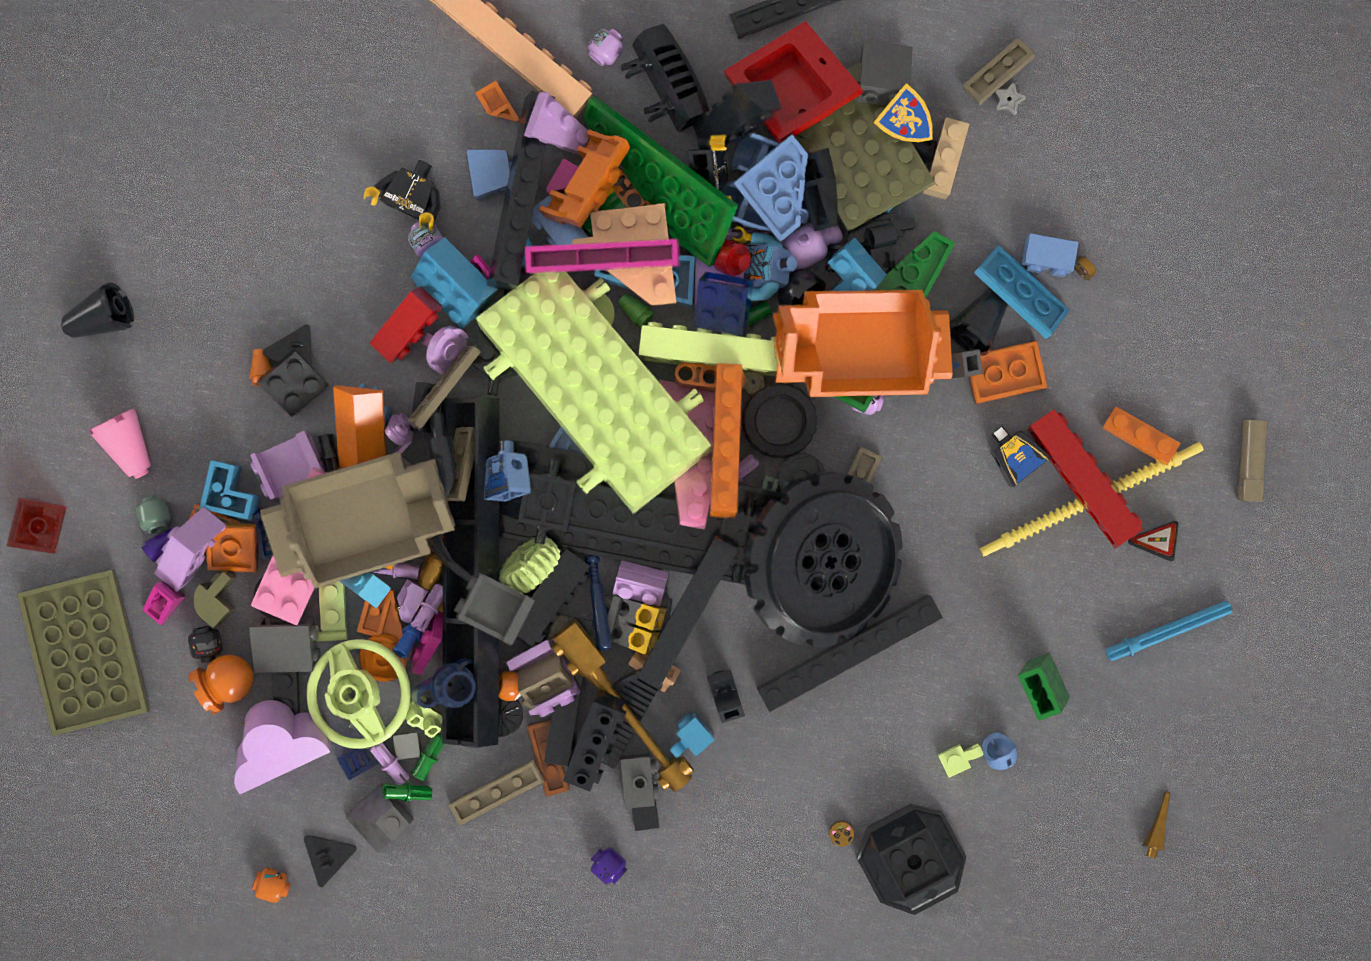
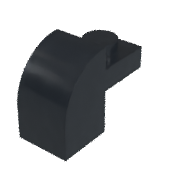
[707,670,745,723]

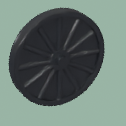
[498,698,523,737]

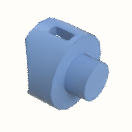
[982,732,1018,770]

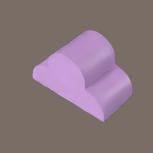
[234,700,330,794]

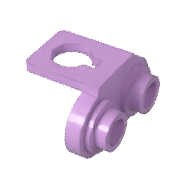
[385,413,414,454]

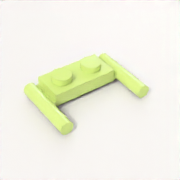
[316,581,348,642]

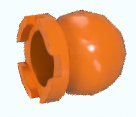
[189,654,254,715]

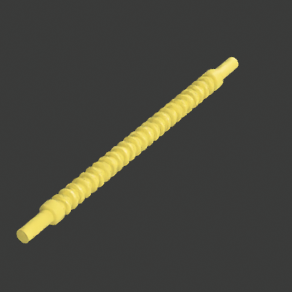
[979,442,1203,557]

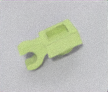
[937,743,984,778]

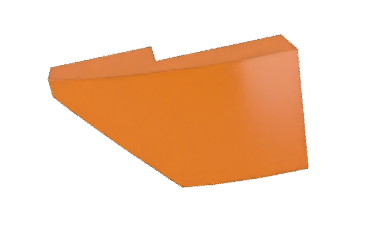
[475,80,520,122]

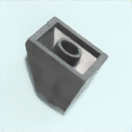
[345,783,414,853]

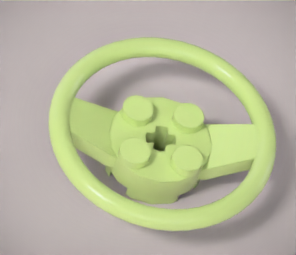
[307,639,411,749]

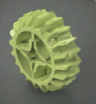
[499,535,560,594]

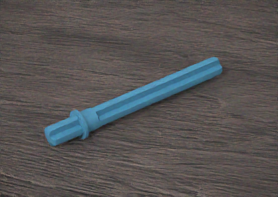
[1105,601,1232,661]

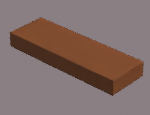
[527,719,570,797]

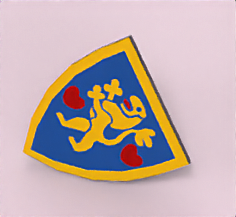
[873,83,932,142]

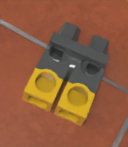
[592,595,667,655]

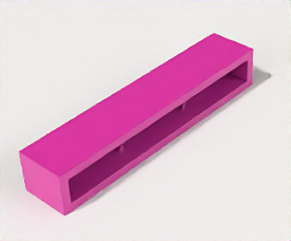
[525,239,680,274]

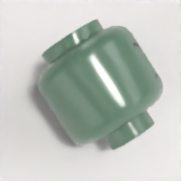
[135,496,172,534]

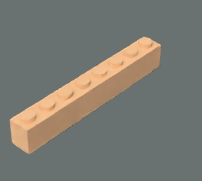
[430,0,593,119]

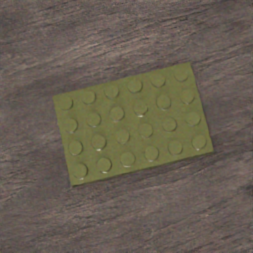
[795,62,935,232]
[17,569,150,736]

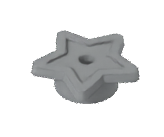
[995,83,1026,115]

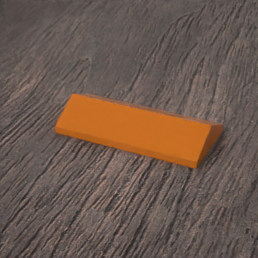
[333,385,387,469]

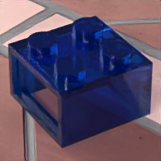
[694,271,754,336]

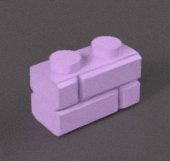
[612,560,669,607]

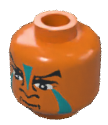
[251,867,290,903]

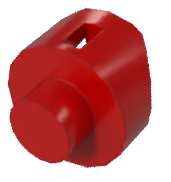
[713,239,750,276]

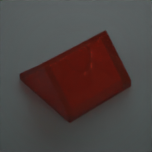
[6,498,67,554]

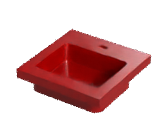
[724,21,862,144]

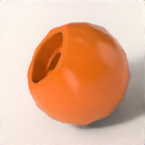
[499,671,521,701]

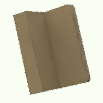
[518,653,574,706]

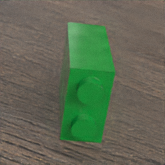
[1018,653,1070,721]

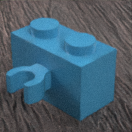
[670,712,715,758]

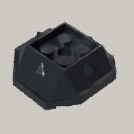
[856,804,966,915]

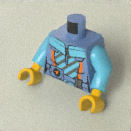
[727,227,797,304]

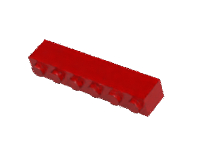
[1028,409,1143,549]

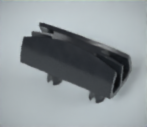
[621,24,710,132]

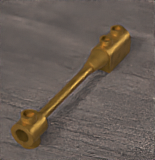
[551,618,695,792]

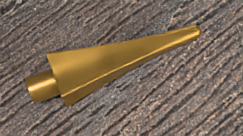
[1143,792,1170,859]

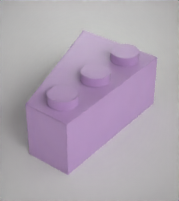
[154,507,227,592]

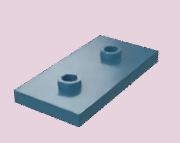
[974,245,1070,339]

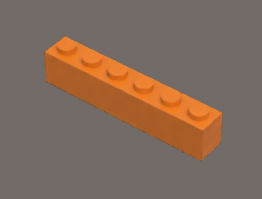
[709,363,742,518]

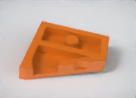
[357,589,403,640]

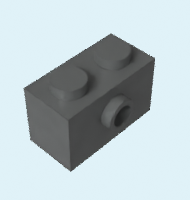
[620,753,659,809]

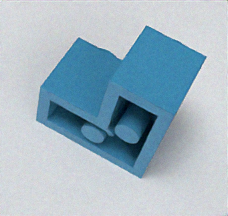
[828,237,887,291]
[200,460,260,520]

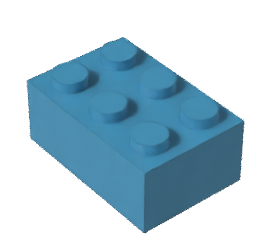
[410,237,497,329]

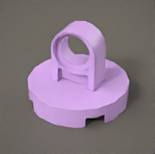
[421,326,469,374]

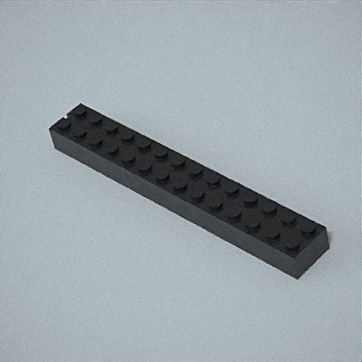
[442,397,500,748]

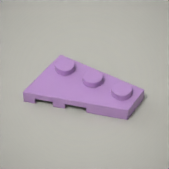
[524,92,589,154]

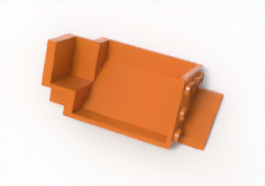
[773,290,953,397]

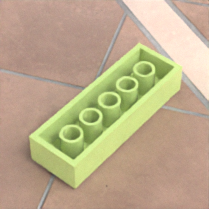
[639,322,778,377]

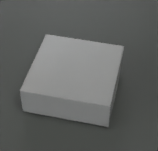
[393,731,422,760]

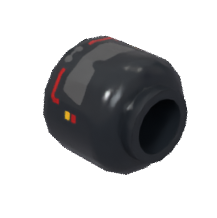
[188,625,223,663]

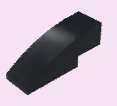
[803,148,838,231]

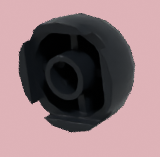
[777,270,826,306]

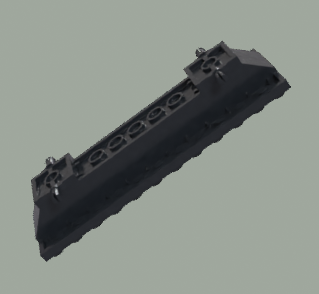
[499,439,781,585]

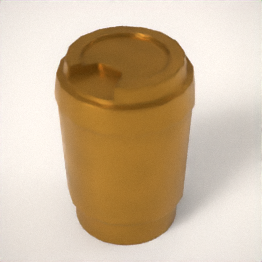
[417,552,443,590]

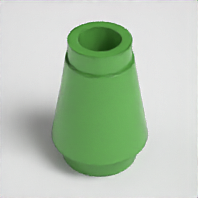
[618,293,654,328]

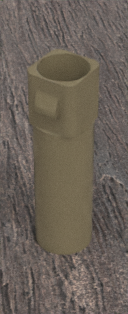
[1237,420,1268,502]

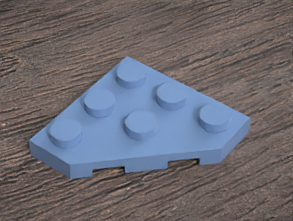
[733,135,808,242]

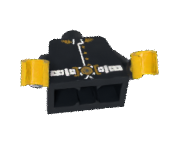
[688,135,732,200]
[363,160,441,231]

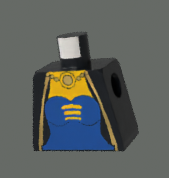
[991,426,1051,487]

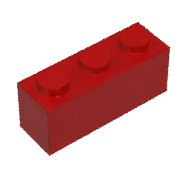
[369,287,442,363]

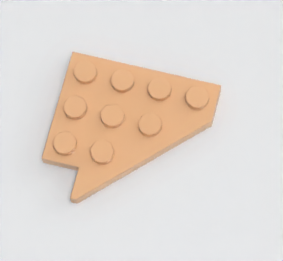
[572,204,676,306]

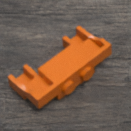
[539,129,630,228]

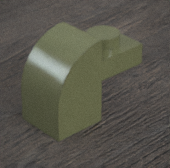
[194,571,236,628]

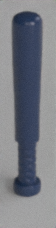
[585,555,612,651]

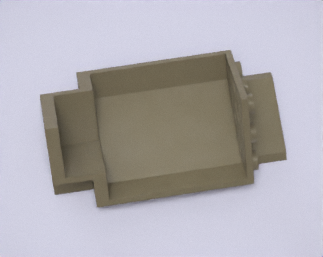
[260,452,455,588]

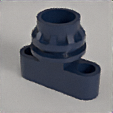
[411,658,476,709]

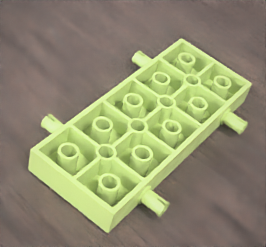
[476,272,712,514]

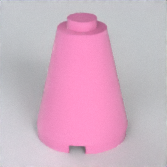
[88,408,151,479]

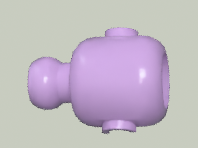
[781,223,843,270]

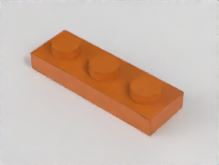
[1102,406,1181,466]

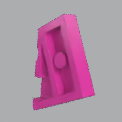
[410,611,443,675]

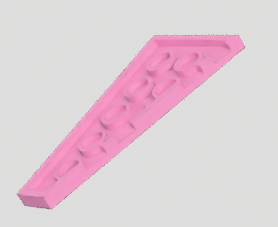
[659,379,714,529]

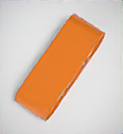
[674,362,746,392]

